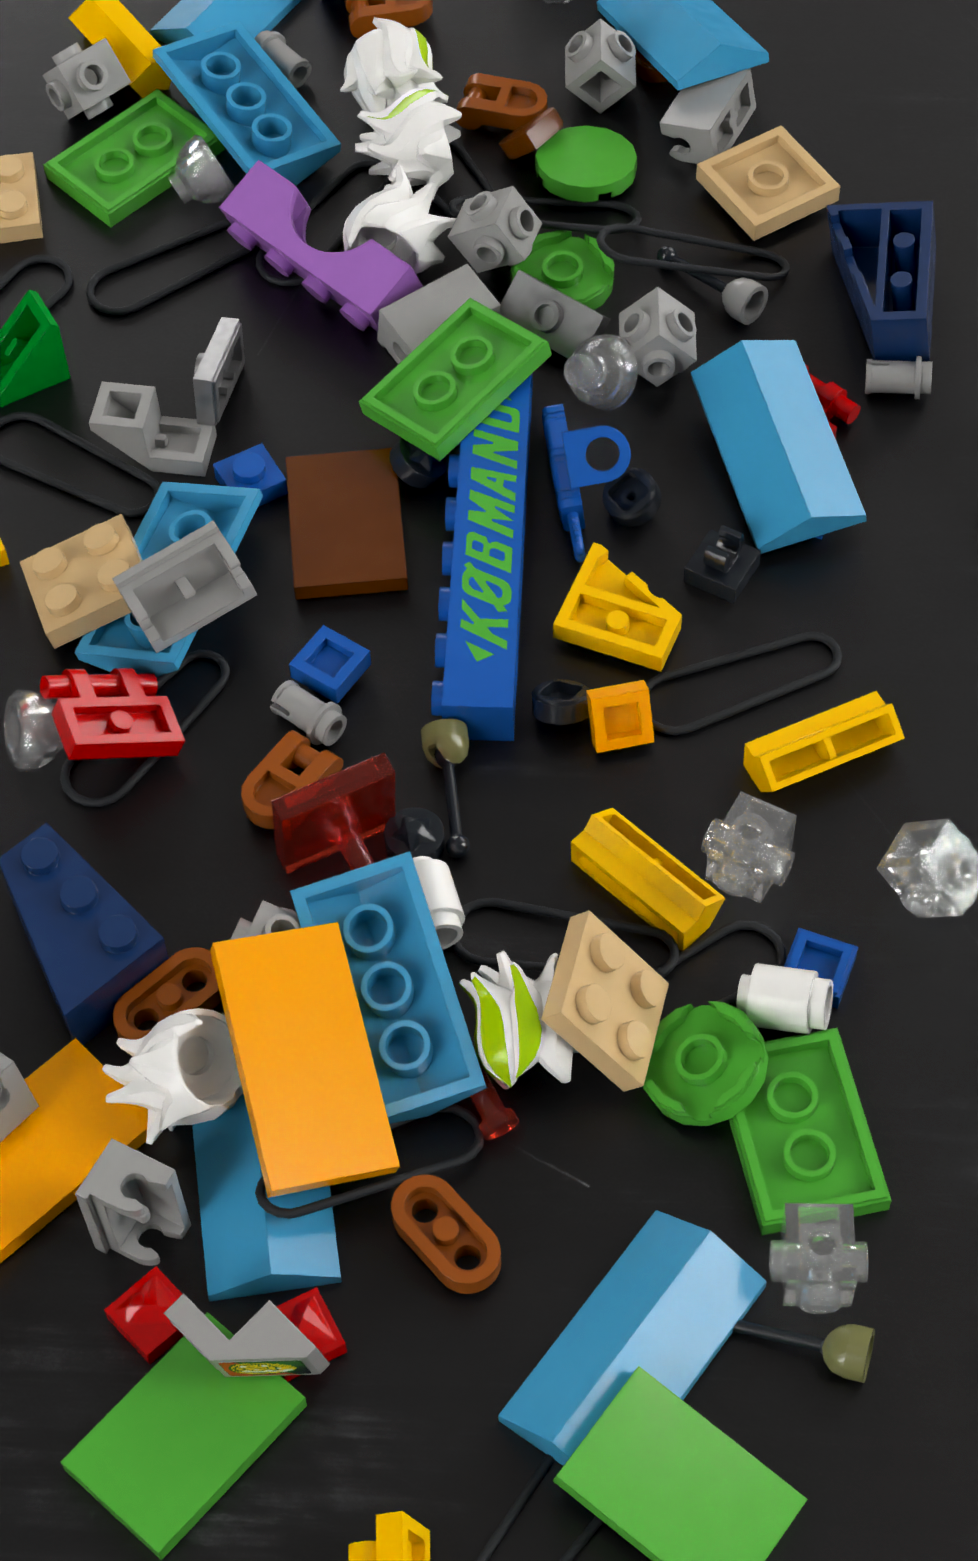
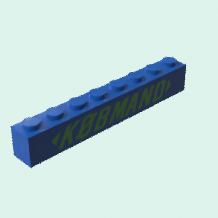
[431,373,533,741]

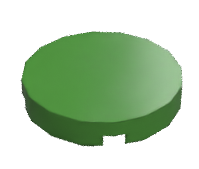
[535,125,637,203]
[510,230,615,310]
[643,1001,769,1126]

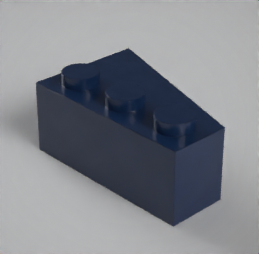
[827,200,936,361]
[0,822,169,1046]

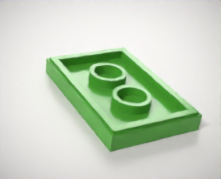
[43,89,225,227]
[359,298,552,461]
[729,1028,891,1236]
[61,1312,307,1561]
[553,1366,808,1561]

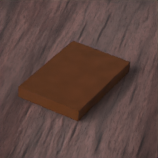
[286,448,408,600]

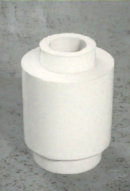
[413,856,465,950]
[737,963,833,1034]

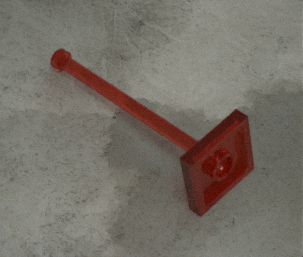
[271,752,519,1140]

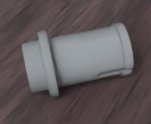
[254,30,312,88]
[865,356,933,399]
[270,680,347,746]

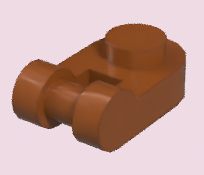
[345,0,433,39]
[456,73,548,130]
[241,730,344,829]

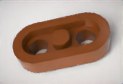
[113,947,222,1040]
[391,1175,501,1294]

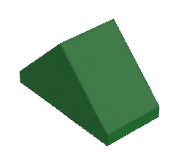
[0,290,71,407]

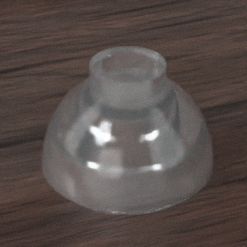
[168,135,235,204]
[564,334,637,411]
[4,689,63,772]

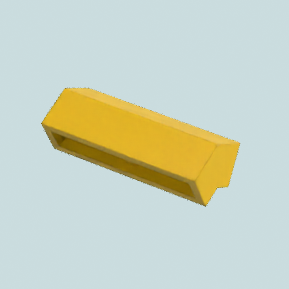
[68,0,171,98]
[743,691,905,792]
[571,808,725,951]

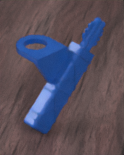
[542,403,631,562]

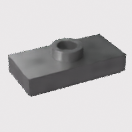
[499,270,610,367]
[193,317,245,426]

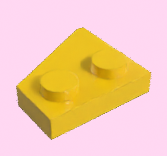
[553,542,682,672]

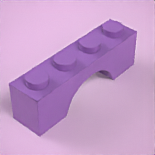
[219,159,423,332]

